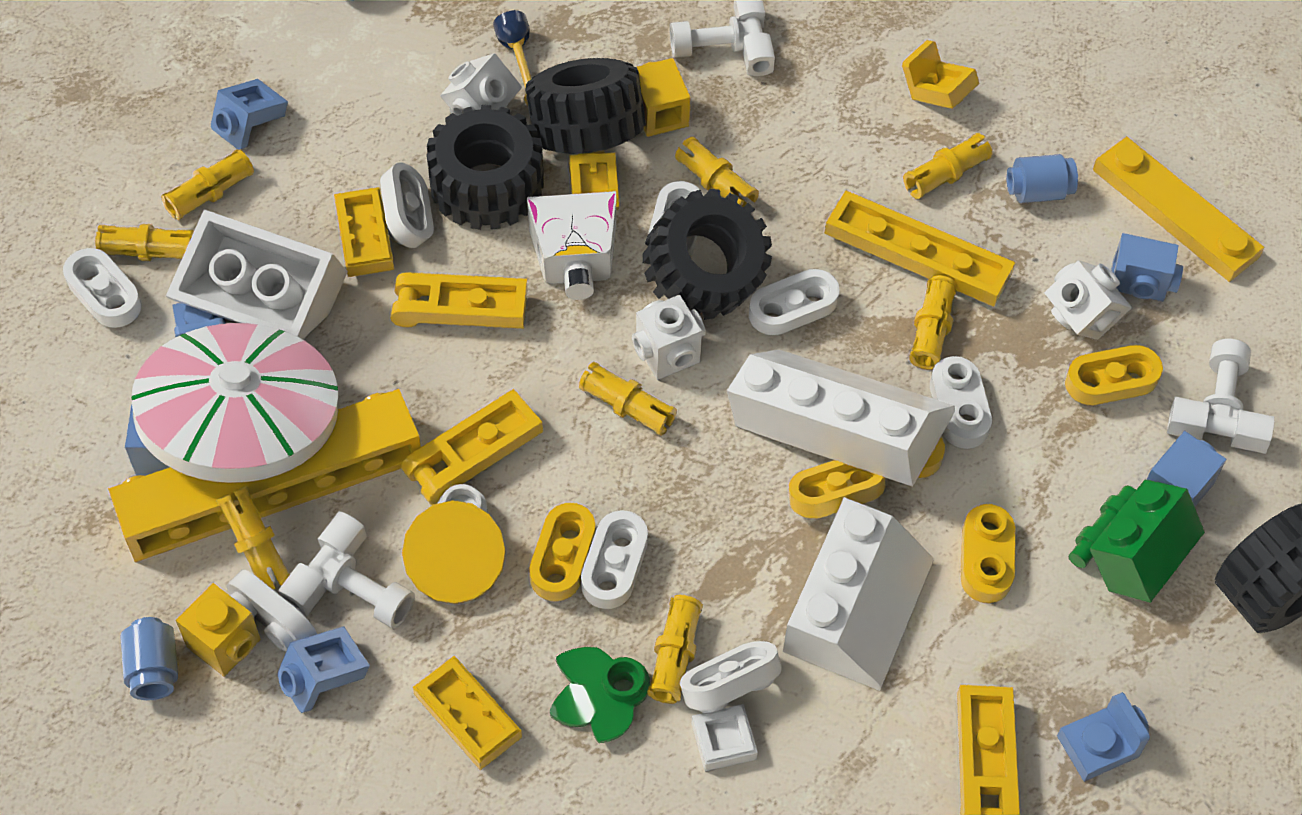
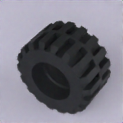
[525,58,646,154]
[426,105,544,230]
[643,189,772,320]
[1215,503,1302,633]

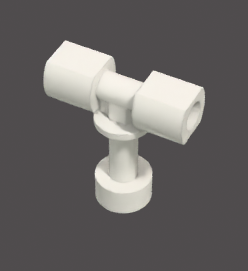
[670,0,775,76]
[1167,339,1274,454]
[278,511,415,629]

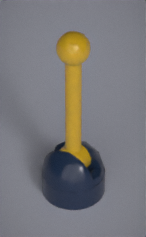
[493,10,531,106]

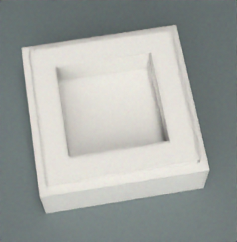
[691,704,758,772]

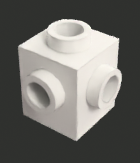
[440,53,522,116]
[1044,260,1132,340]
[632,295,705,380]

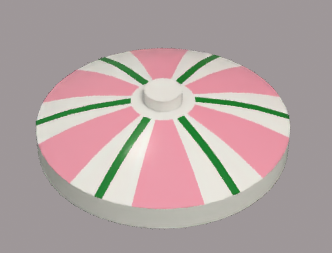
[131,323,338,483]

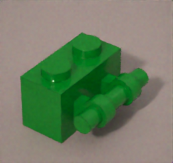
[1068,479,1205,603]

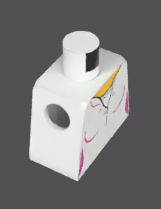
[527,191,616,300]

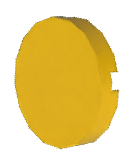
[402,500,506,604]

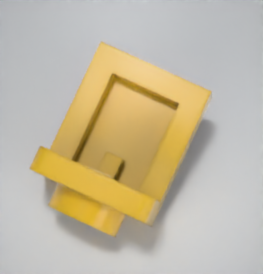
[902,40,980,109]

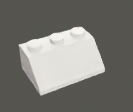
[166,209,348,339]
[783,497,934,691]

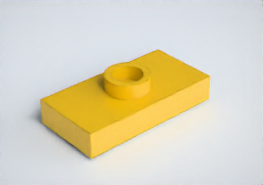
[334,187,394,277]
[413,655,522,770]

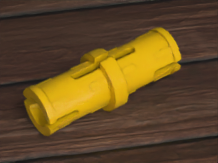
[903,133,992,199]
[675,137,759,207]
[161,149,254,220]
[95,224,194,261]
[909,275,957,370]
[579,362,677,436]
[216,486,290,589]
[647,595,703,704]

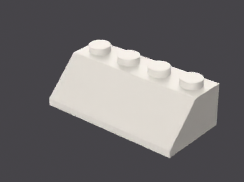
[727,350,955,487]

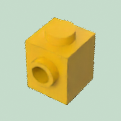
[637,58,691,137]
[175,583,261,677]

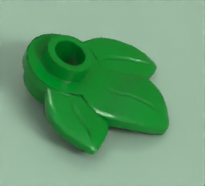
[550,647,650,744]

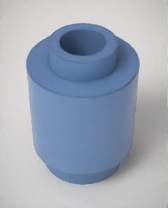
[1006,154,1078,203]
[120,617,178,701]

